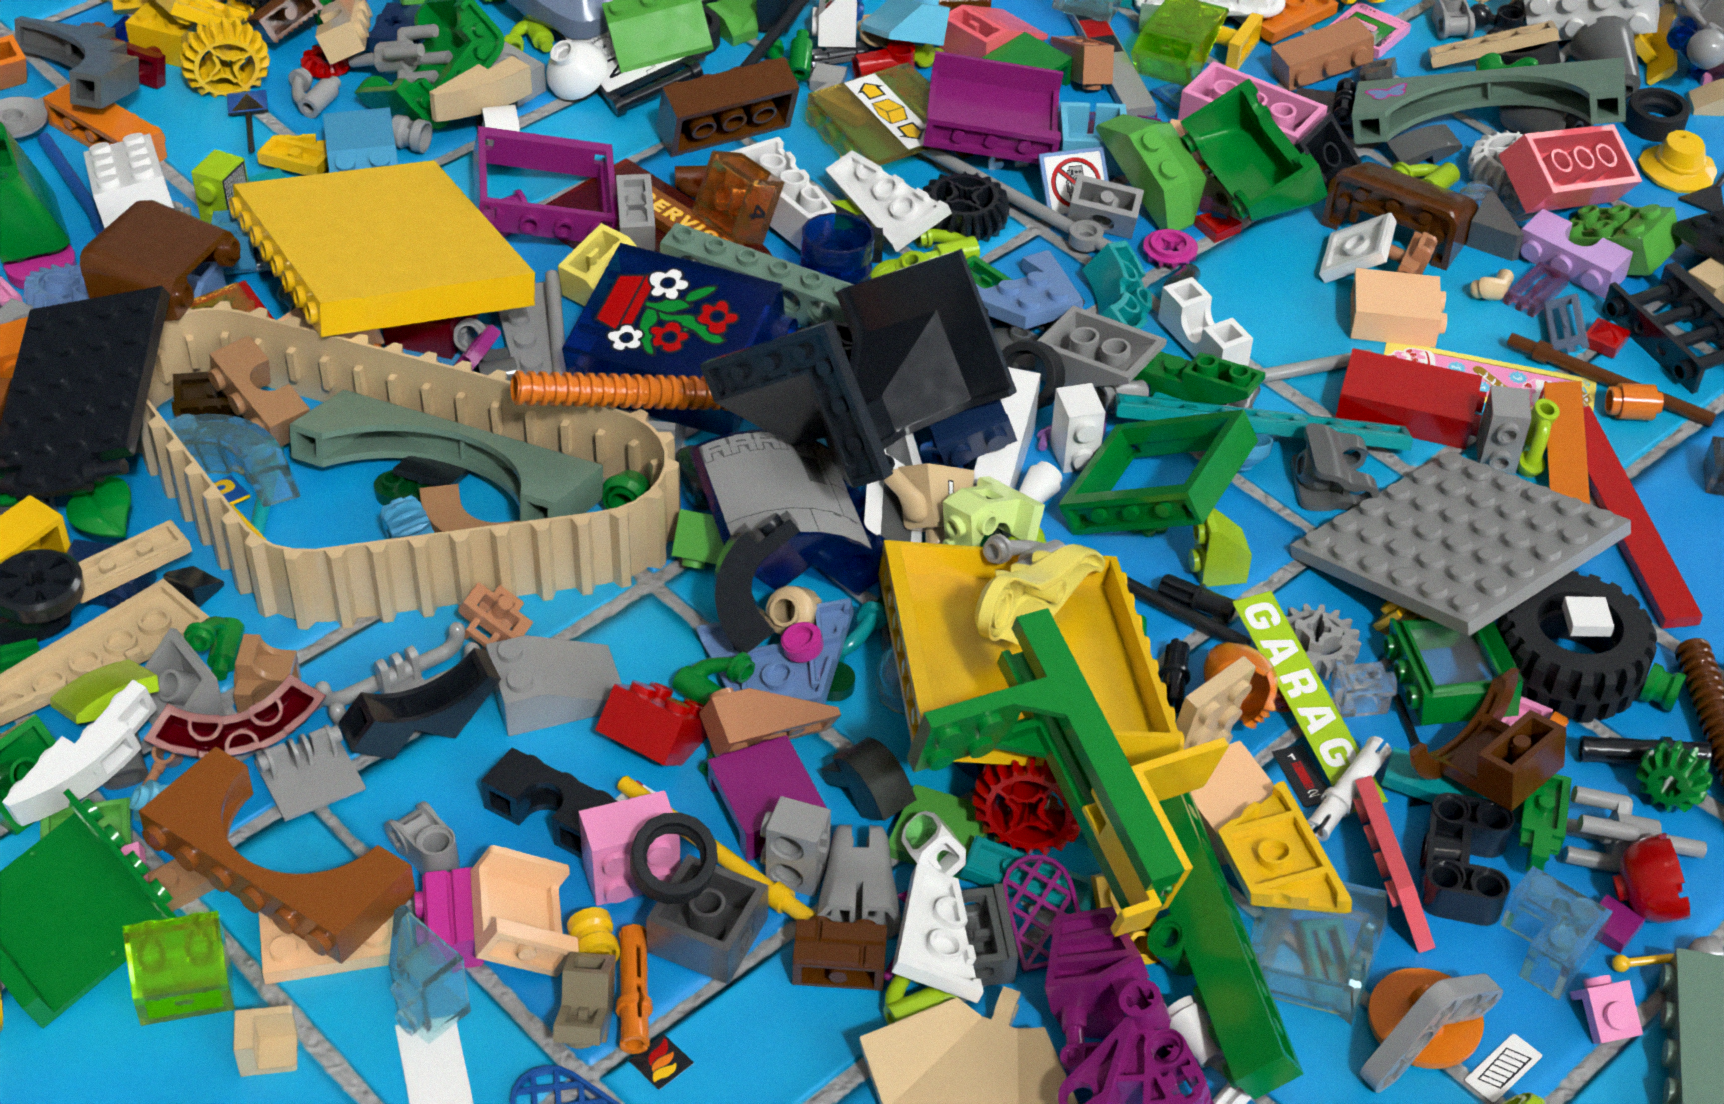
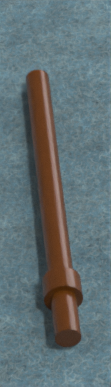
[1507,332,1717,427]

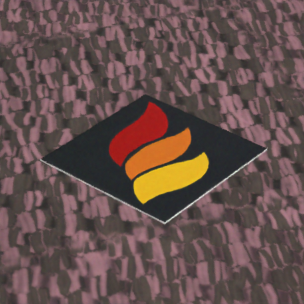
[629,1034,694,1090]

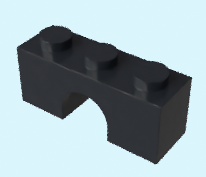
[481,747,618,859]

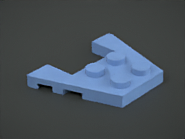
[976,250,1083,330]
[697,598,854,704]

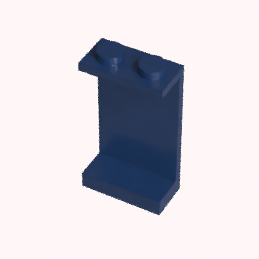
[929,399,1018,467]

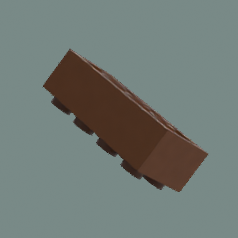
[656,57,800,158]

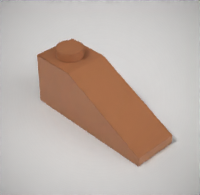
[1051,36,1114,90]
[699,688,841,757]

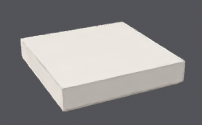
[1319,213,1397,283]

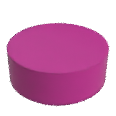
[781,622,824,663]

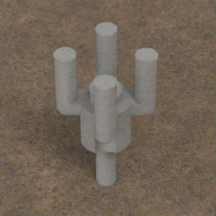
[348,24,453,84]
[1562,785,1707,873]

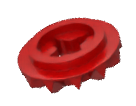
[300,45,351,78]

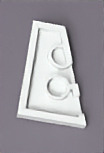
[891,864,984,1003]

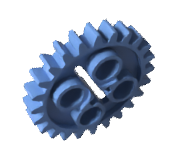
[23,263,89,309]

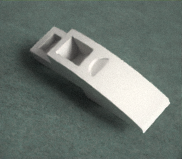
[2,680,157,826]

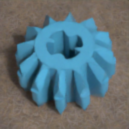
[380,495,434,539]

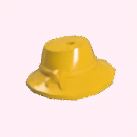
[1638,130,1717,193]

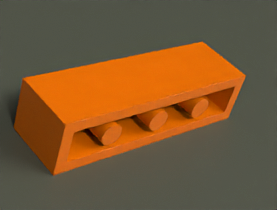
[43,83,167,162]

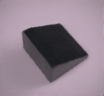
[163,566,224,608]

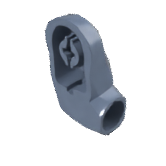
[505,0,613,40]

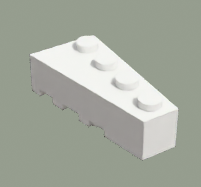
[722,137,836,254]

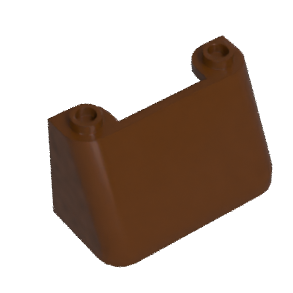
[1321,162,1479,271]
[80,200,241,321]

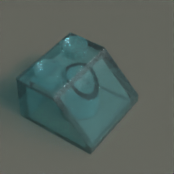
[389,905,471,1045]

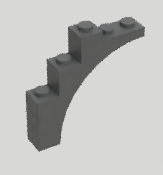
[15,16,139,109]

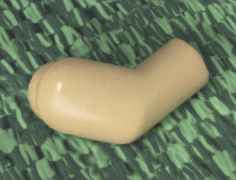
[1470,269,1514,301]

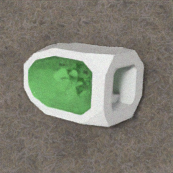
[901,811,966,877]

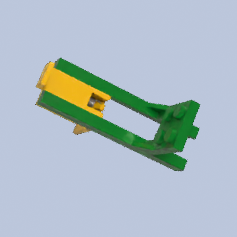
[907,608,1229,937]

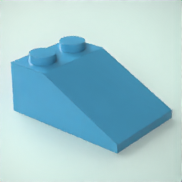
[323,107,398,173]

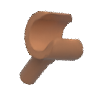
[142,746,184,786]

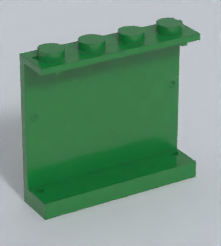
[0,788,178,1029]

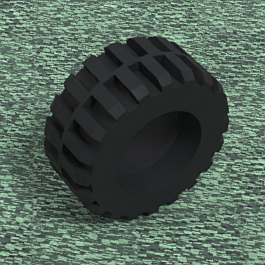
[1496,571,1657,723]

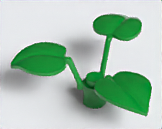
[0,476,131,537]

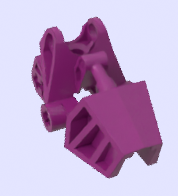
[1045,906,1214,1104]

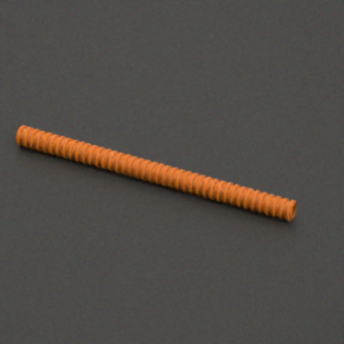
[510,370,729,411]

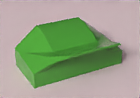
[703,0,758,47]

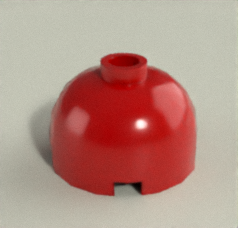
[1612,832,1691,924]

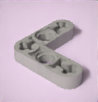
[1360,973,1503,1093]

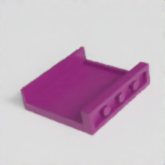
[923,51,1063,164]

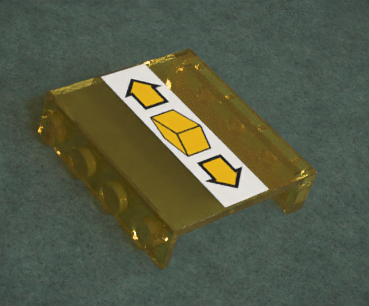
[805,62,974,166]

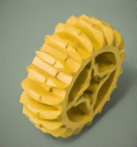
[179,16,270,98]

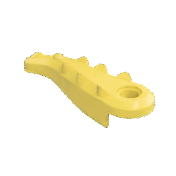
[974,544,1105,645]

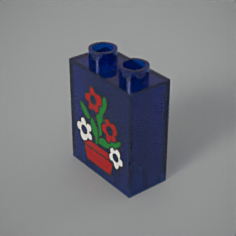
[562,243,798,437]

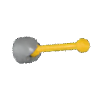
[1611,935,1724,973]

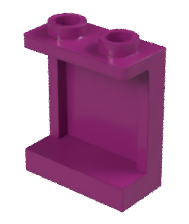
[708,735,827,862]

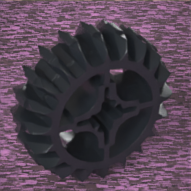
[923,171,1010,242]

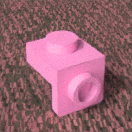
[1570,974,1643,1044]

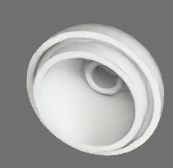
[546,40,608,100]

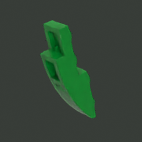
[1134,351,1265,405]

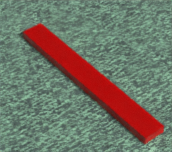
[1583,406,1703,629]

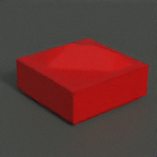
[1587,317,1631,359]

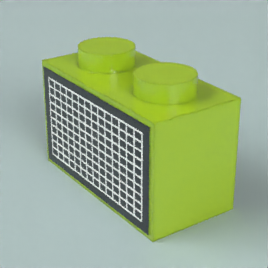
[191,149,248,224]

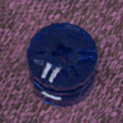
[800,212,874,284]

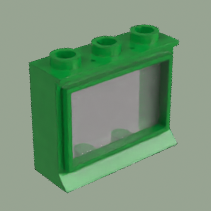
[1383,618,1523,726]

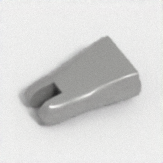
[816,824,902,940]

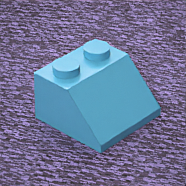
[860,0,950,46]

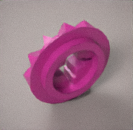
[1143,229,1198,269]

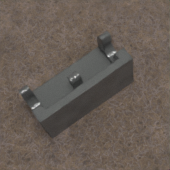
[961,883,1018,986]

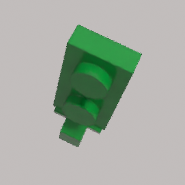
[1517,774,1572,875]

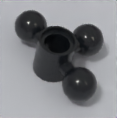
[1470,0,1526,35]

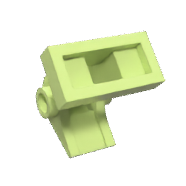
[943,476,1045,547]

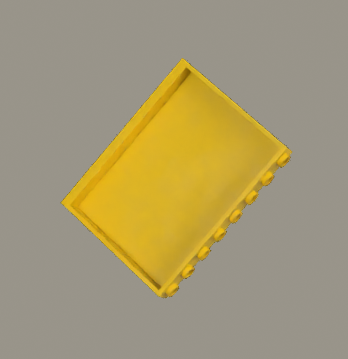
[229,160,535,337]
[878,540,1184,766]

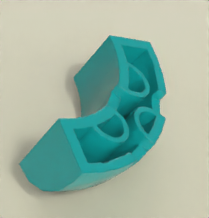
[1082,240,1152,330]

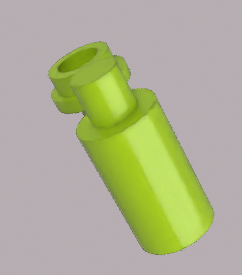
[504,16,554,52]
[1391,162,1460,189]
[915,228,980,259]
[1517,398,1560,478]
[883,974,960,1025]

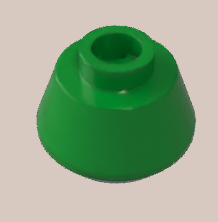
[602,470,651,509]

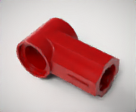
[851,40,915,82]

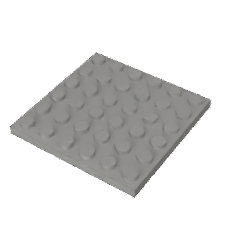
[1290,452,1631,637]

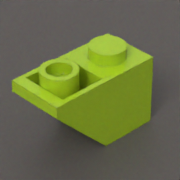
[1188,508,1252,587]

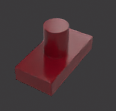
[110,37,166,89]

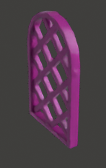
[1002,855,1081,973]

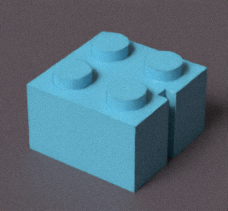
[1058,102,1127,176]

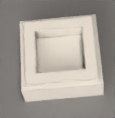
[1562,596,1614,637]

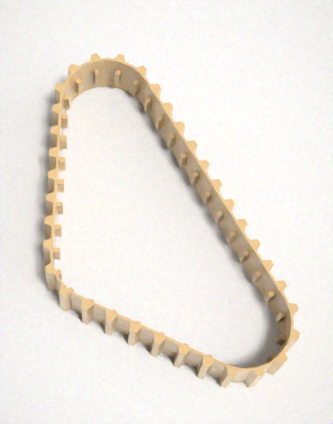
[135,301,681,630]

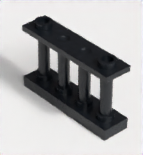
[1602,262,1724,394]

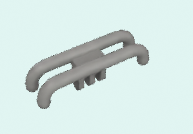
[314,622,480,727]

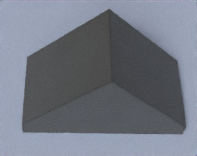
[1466,191,1524,261]

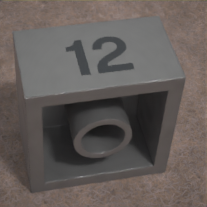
[646,854,768,984]

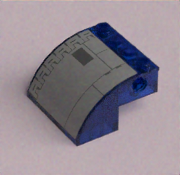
[689,429,886,596]

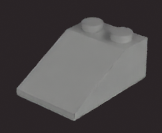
[1035,305,1167,387]
[486,635,622,737]

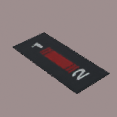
[1272,744,1328,808]

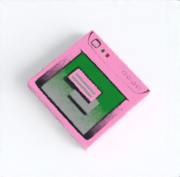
[1330,1,1411,59]

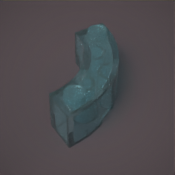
[167,414,301,507]

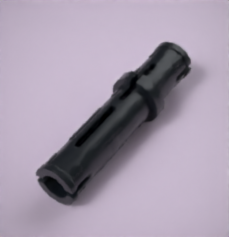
[1578,735,1712,765]

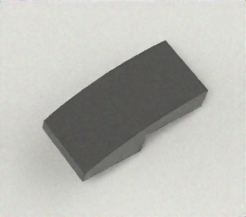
[1386,124,1463,165]

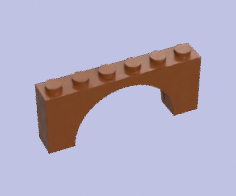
[139,747,416,964]

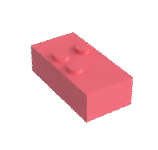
[1498,124,1642,214]

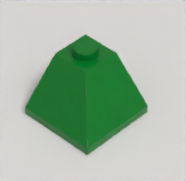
[0,714,56,836]

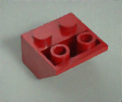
[595,680,708,766]

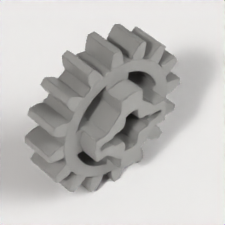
[1286,604,1361,680]

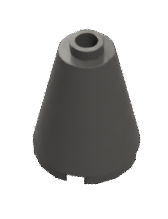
[1570,15,1641,99]
[1499,105,1594,135]

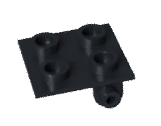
[1296,78,1356,135]

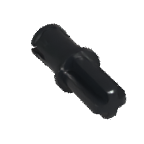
[1158,574,1236,624]
[1158,638,1191,713]

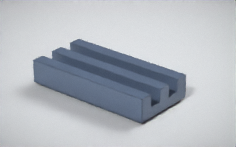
[1543,293,1589,353]

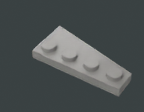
[497,282,563,375]

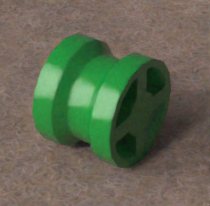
[1639,663,1687,712]

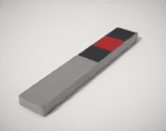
[1067,1,1156,117]

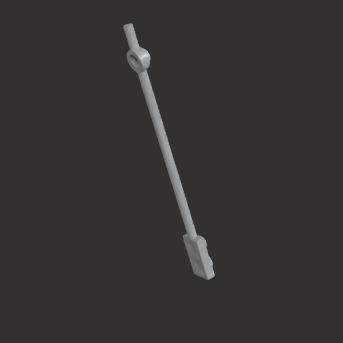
[810,80,1113,253]

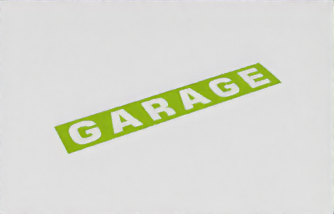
[1232,591,1388,813]

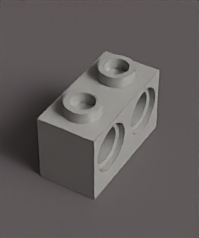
[616,174,656,254]
[1476,385,1531,474]
[760,796,831,897]

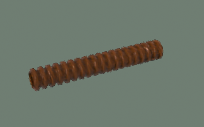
[1674,638,1724,792]

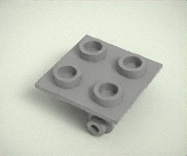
[254,724,366,822]

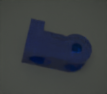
[1666,15,1710,80]

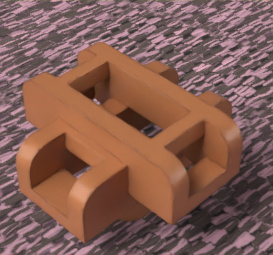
[1388,231,1438,275]
[458,582,533,651]

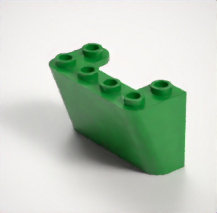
[0,122,70,263]

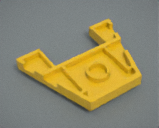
[156,0,256,27]

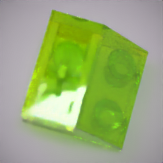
[123,911,235,1026]

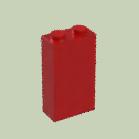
[1335,348,1487,450]

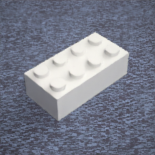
[1524,0,1660,41]
[83,133,174,228]

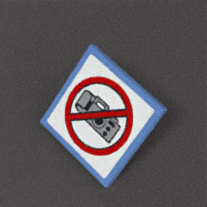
[1038,147,1109,217]

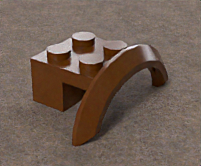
[1409,668,1566,811]

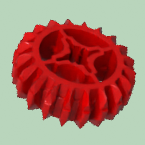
[972,757,1081,856]

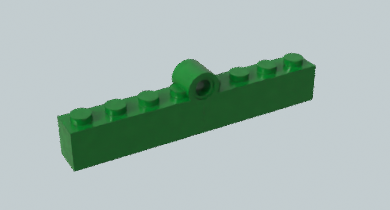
[1147,792,1304,1100]

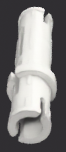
[1307,736,1392,842]

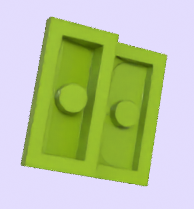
[50,659,159,724]

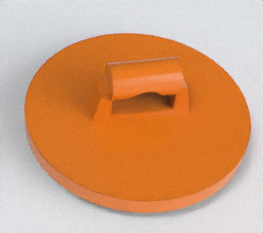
[1367,968,1484,1069]

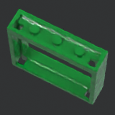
[1058,409,1258,535]

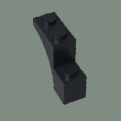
[339,648,501,760]

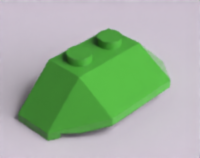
[1095,114,1207,231]

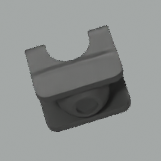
[1290,423,1379,511]

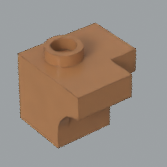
[233,634,301,713]

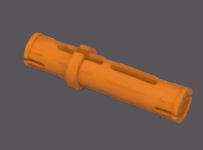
[616,924,653,1054]

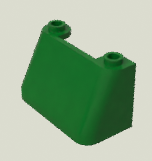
[354,0,505,129]
[1180,78,1328,222]

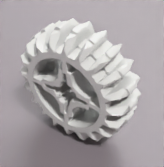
[1468,130,1523,202]

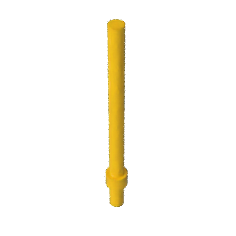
[617,775,816,921]

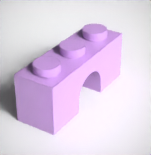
[1519,209,1633,298]

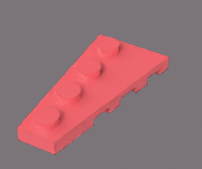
[1353,775,1436,953]

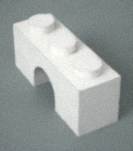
[1158,277,1253,366]

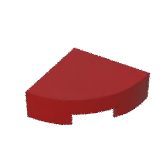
[1194,213,1242,243]

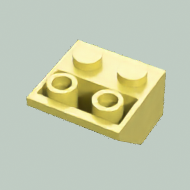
[558,223,656,313]

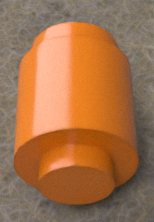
[1605,383,1664,421]

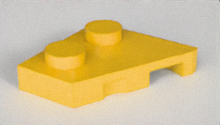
[257,134,329,176]

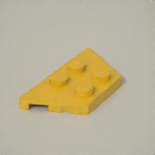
[1217,781,1352,914]

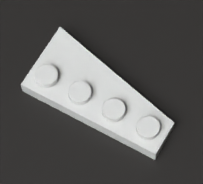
[825,150,952,252]

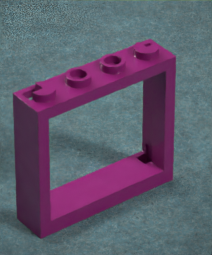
[473,126,619,242]

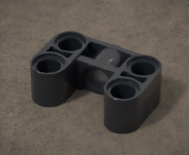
[1418,793,1515,926]

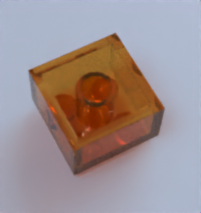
[691,151,785,245]

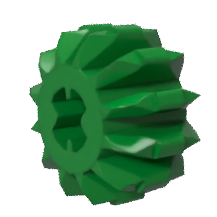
[1636,739,1713,813]

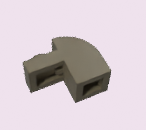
[553,952,616,1049]

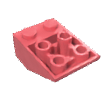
[939,4,1048,58]

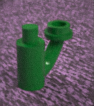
[765,29,813,81]
[184,616,245,681]
[672,652,755,706]

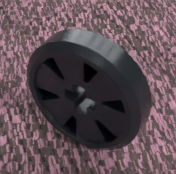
[0,549,85,623]

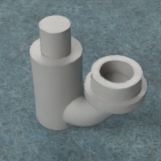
[288,68,341,118]
[983,534,1066,565]

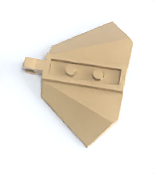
[859,986,1078,1104]

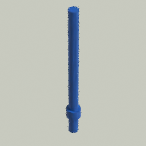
[38,133,105,235]

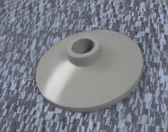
[0,96,48,138]

